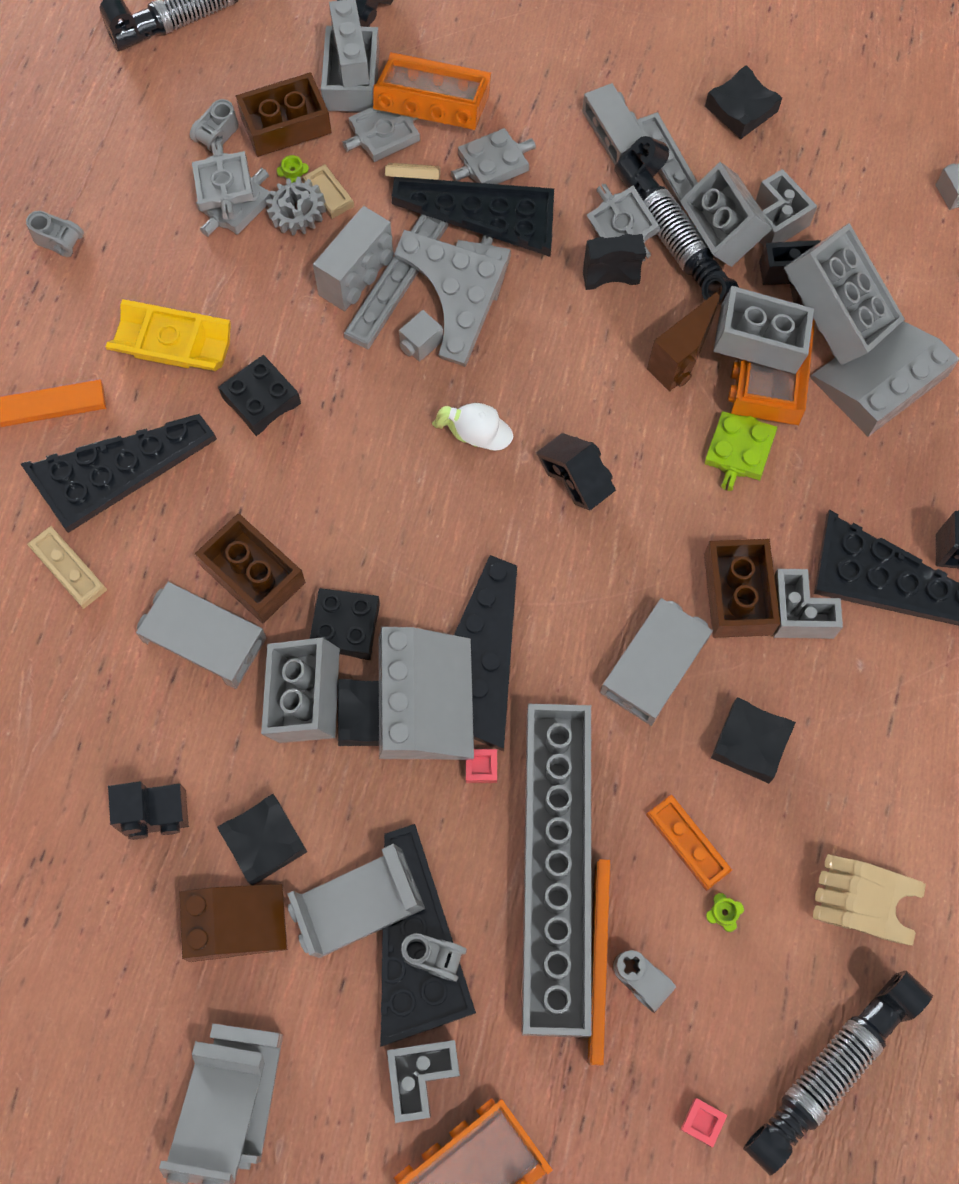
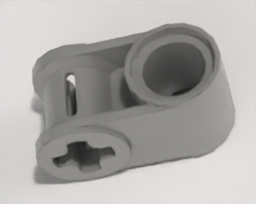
[190,99,238,153]
[26,211,84,257]
[401,933,467,982]
[613,950,676,1013]

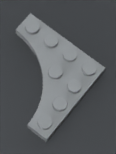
[394,230,507,367]

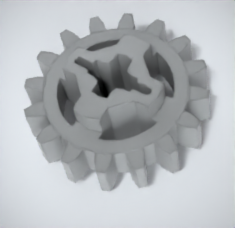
[266,177,326,235]

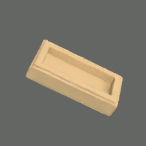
[385,163,441,180]
[303,164,354,219]

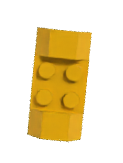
[105,299,231,371]

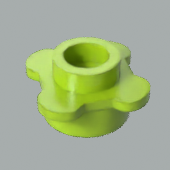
[277,155,309,183]
[706,893,744,932]

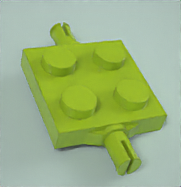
[705,411,778,491]

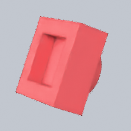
[466,749,497,783]
[680,1098,727,1147]

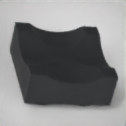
[705,65,782,139]
[583,234,646,290]
[218,354,301,436]
[310,588,380,660]
[338,679,379,746]
[711,697,796,784]
[217,793,307,885]

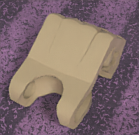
[813,854,926,946]

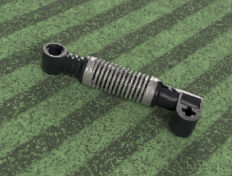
[99,0,238,52]
[614,136,739,305]
[743,970,933,1176]

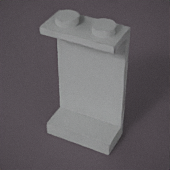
[136,582,267,689]
[600,598,713,726]
[287,844,425,958]
[210,1023,283,1170]
[159,1041,265,1184]

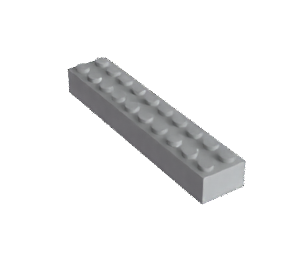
[522,704,591,1038]

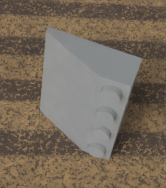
[784,223,905,365]
[810,321,959,437]
[379,627,474,760]

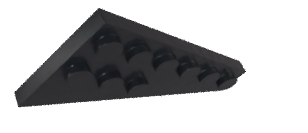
[392,177,554,257]
[20,414,217,533]
[814,510,959,626]
[454,555,517,752]
[380,824,476,1047]

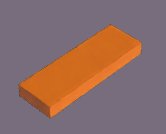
[646,794,732,891]

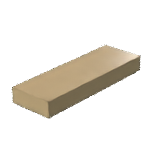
[27,526,107,609]

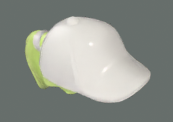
[432,403,513,451]

